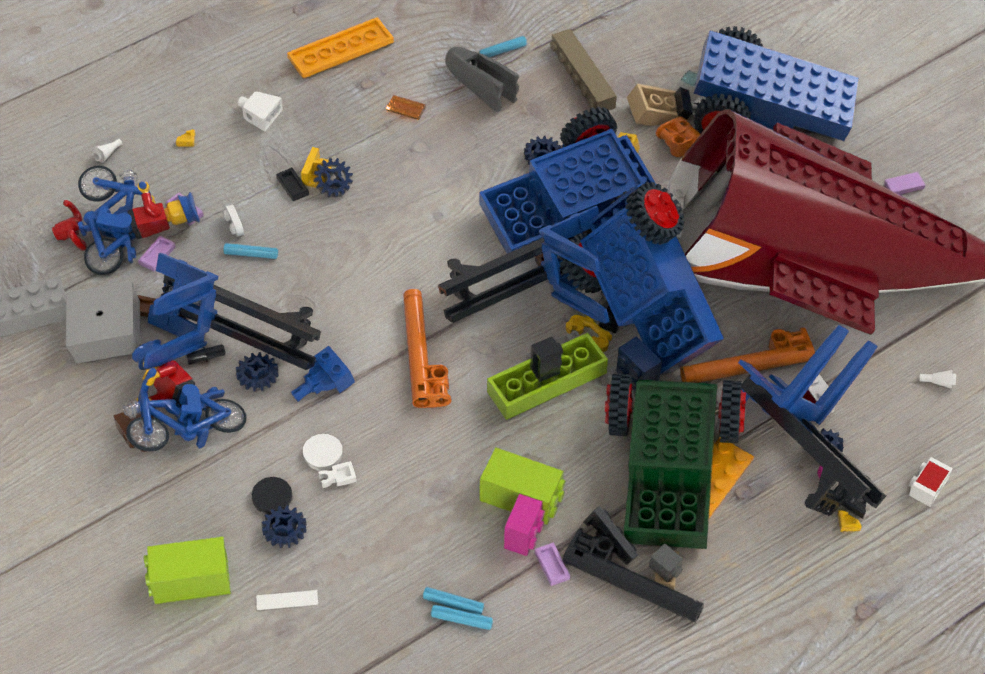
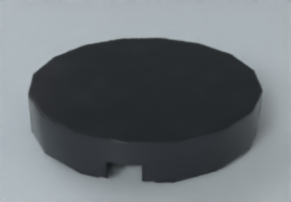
[251,477,293,515]

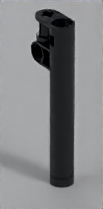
[563,527,704,623]

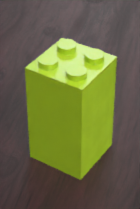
[479,447,566,525]
[144,536,231,604]

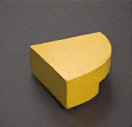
[176,129,195,147]
[837,510,862,532]

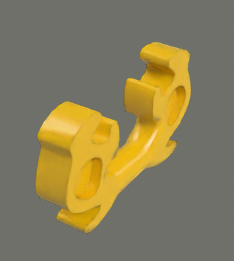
[565,315,612,352]

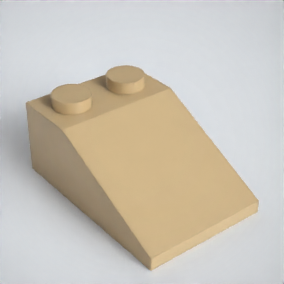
[627,84,690,126]

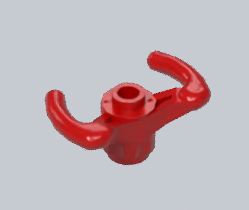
[52,200,87,251]

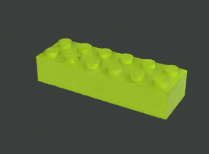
[487,333,608,420]

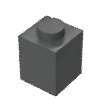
[649,543,683,582]

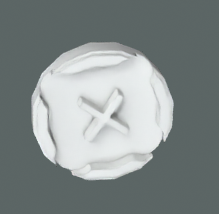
[303,434,343,471]

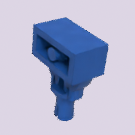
[291,346,355,402]

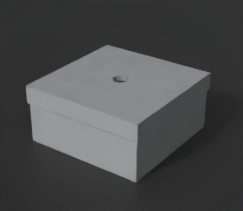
[66,281,141,364]

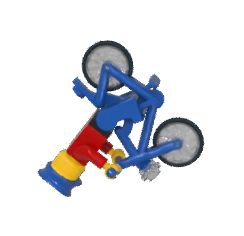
[78,166,200,275]
[123,339,247,452]

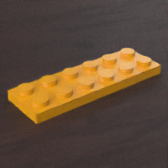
[287,17,394,79]
[709,437,754,519]

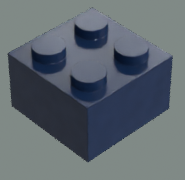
[616,336,662,391]

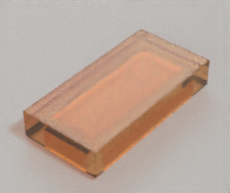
[387,95,426,120]

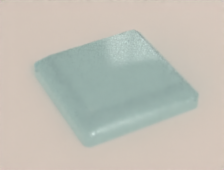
[681,70,697,86]

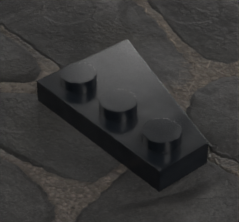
[583,506,638,565]

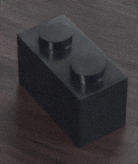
[530,336,563,382]

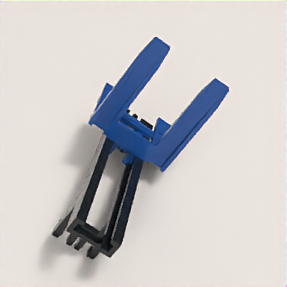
[438,206,609,324]
[144,253,321,370]
[738,325,886,516]

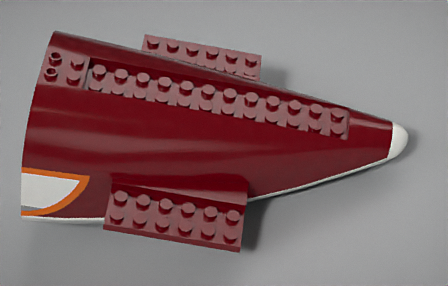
[667,109,985,335]

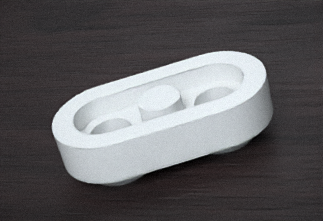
[223,204,244,237]

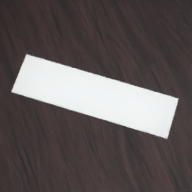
[256,590,318,610]

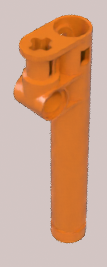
[656,117,700,157]
[403,289,452,408]
[680,327,815,383]

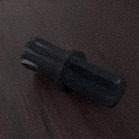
[186,344,226,365]

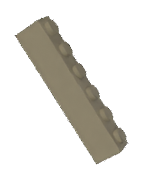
[550,29,617,110]

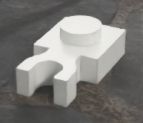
[318,461,357,488]

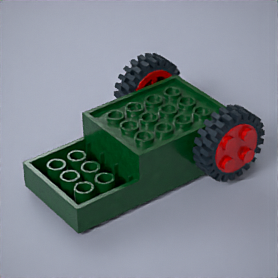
[605,374,746,549]

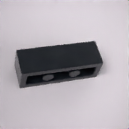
[674,87,693,120]

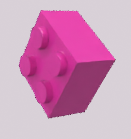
[504,494,545,556]

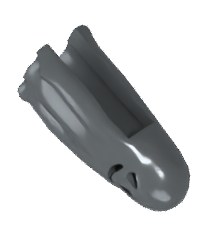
[445,47,519,112]

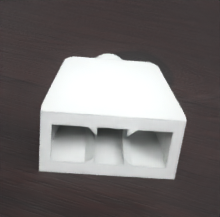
[238,92,283,131]

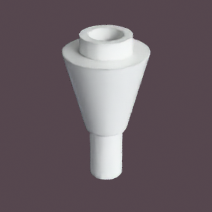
[92,139,122,163]
[920,370,956,389]

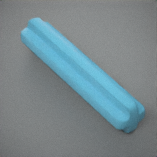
[479,36,527,57]
[223,243,278,259]
[423,587,484,615]
[431,605,493,630]

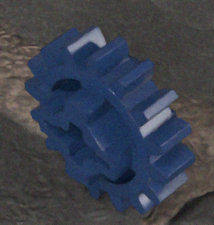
[524,136,562,165]
[313,158,353,198]
[236,352,279,392]
[262,505,307,549]

